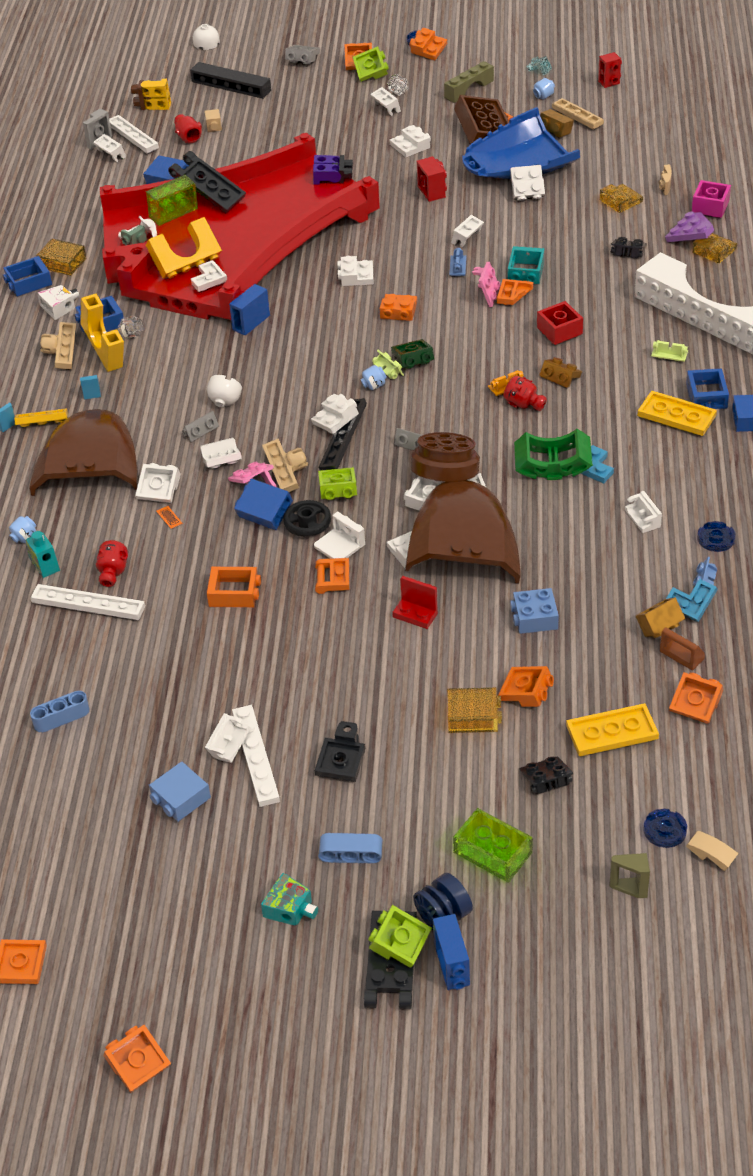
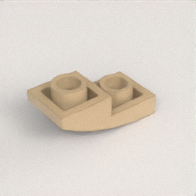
[659,164,672,195]
[686,831,738,871]

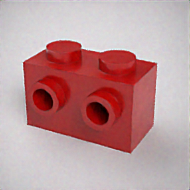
[598,52,622,88]

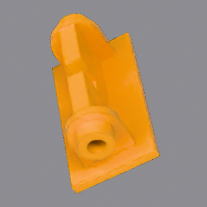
[488,370,524,396]

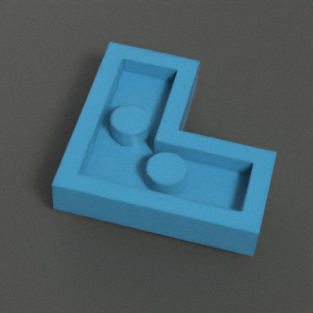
[580,445,614,483]
[666,579,718,622]

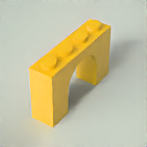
[146,217,222,279]
[81,294,124,372]

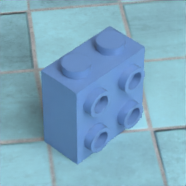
[510,588,559,634]
[149,762,211,822]

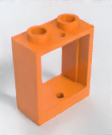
[207,566,261,608]

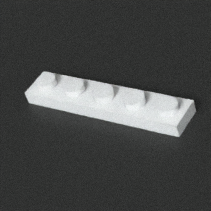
[109,115,159,153]

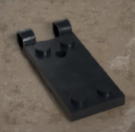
[168,151,246,213]
[364,910,417,1009]

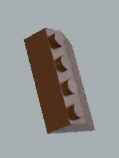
[454,95,509,145]

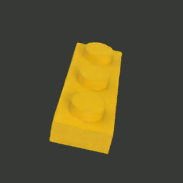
[14,408,68,427]

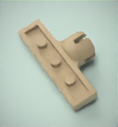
[40,322,76,369]
[262,439,308,492]

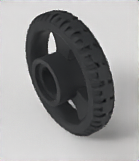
[283,500,331,537]

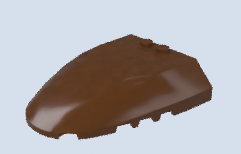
[29,409,138,496]
[405,480,521,584]

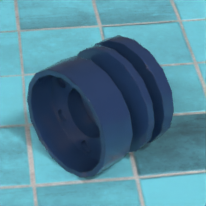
[413,873,473,930]

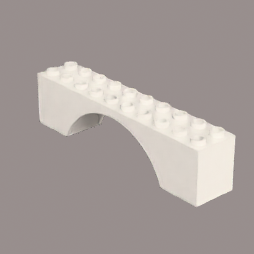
[635,252,753,354]

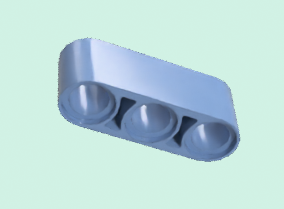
[30,691,90,732]
[318,833,383,863]

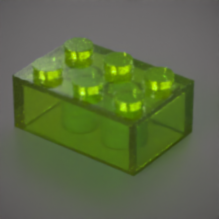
[146,175,198,226]
[453,808,533,883]

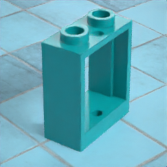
[508,246,545,284]

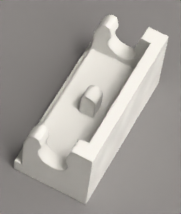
[371,87,401,116]
[93,134,126,162]
[451,215,484,247]
[625,491,662,533]
[205,713,251,763]

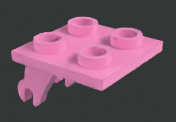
[472,261,501,307]
[228,462,276,487]

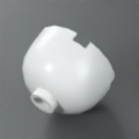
[193,24,220,50]
[207,375,242,407]

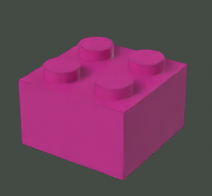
[692,180,731,218]

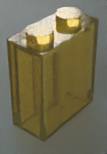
[36,238,87,276]
[447,687,502,733]

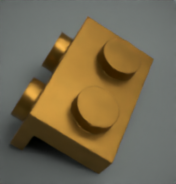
[540,357,582,388]

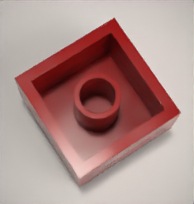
[416,156,447,202]
[537,301,583,345]

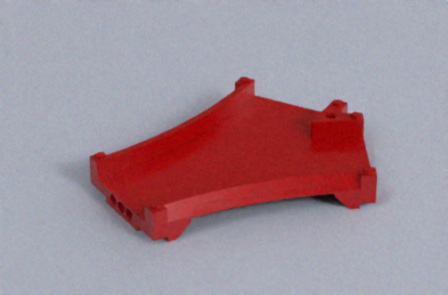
[100,133,380,320]

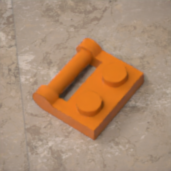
[315,558,350,594]

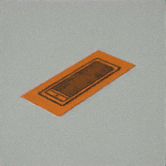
[156,506,183,529]

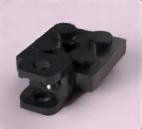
[314,721,366,782]

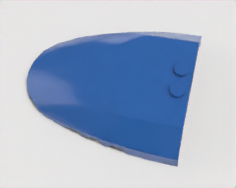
[462,107,580,179]

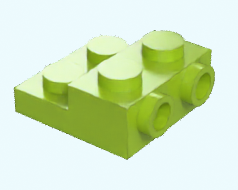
[353,46,389,82]
[318,467,357,500]
[368,905,432,968]

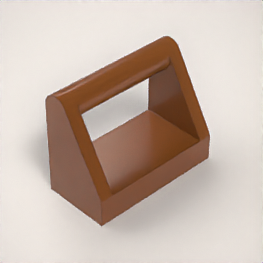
[660,627,705,671]

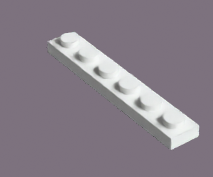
[31,584,145,620]
[232,705,280,807]

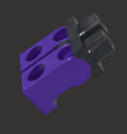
[313,155,353,184]

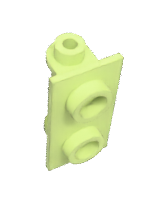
[651,340,688,362]
[372,350,404,379]

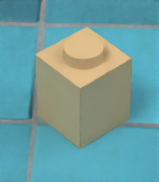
[205,109,222,132]

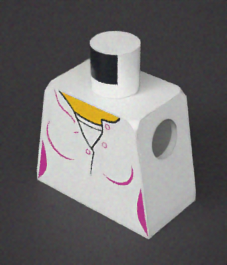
[38,285,79,320]

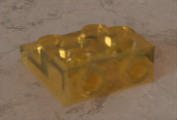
[600,184,643,213]
[692,233,737,263]

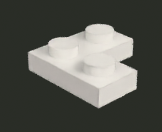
[191,260,227,292]

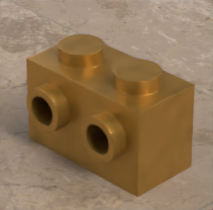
[540,109,574,137]
[635,597,685,638]

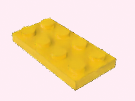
[637,391,717,436]
[566,703,659,756]

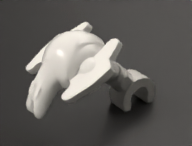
[118,216,157,239]

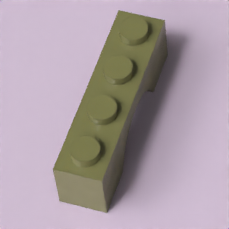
[444,61,494,103]

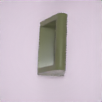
[609,853,650,898]

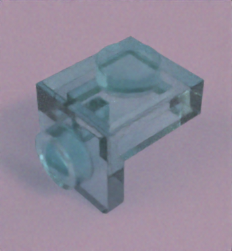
[527,56,552,75]

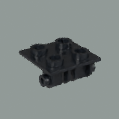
[610,237,647,259]
[519,756,573,795]

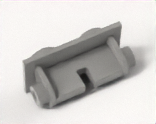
[182,411,219,442]
[394,428,422,450]

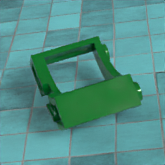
[514,429,593,480]

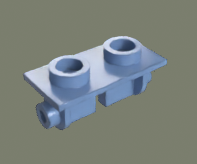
[449,248,466,276]
[693,557,717,587]

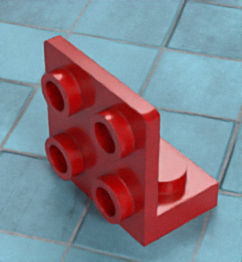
[392,576,438,629]

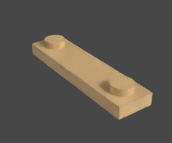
[552,98,604,130]

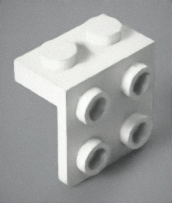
[314,512,365,559]

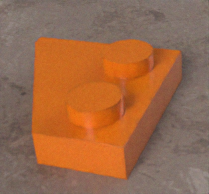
[497,279,533,305]

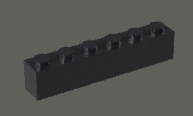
[190,62,271,99]

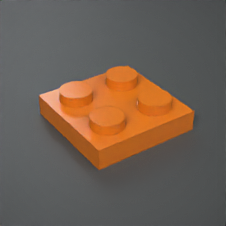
[0,939,47,984]

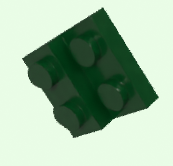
[391,339,434,369]

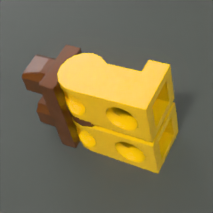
[131,78,171,110]

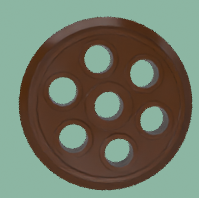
[410,432,480,482]

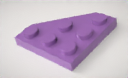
[665,211,714,242]

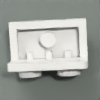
[200,438,242,468]

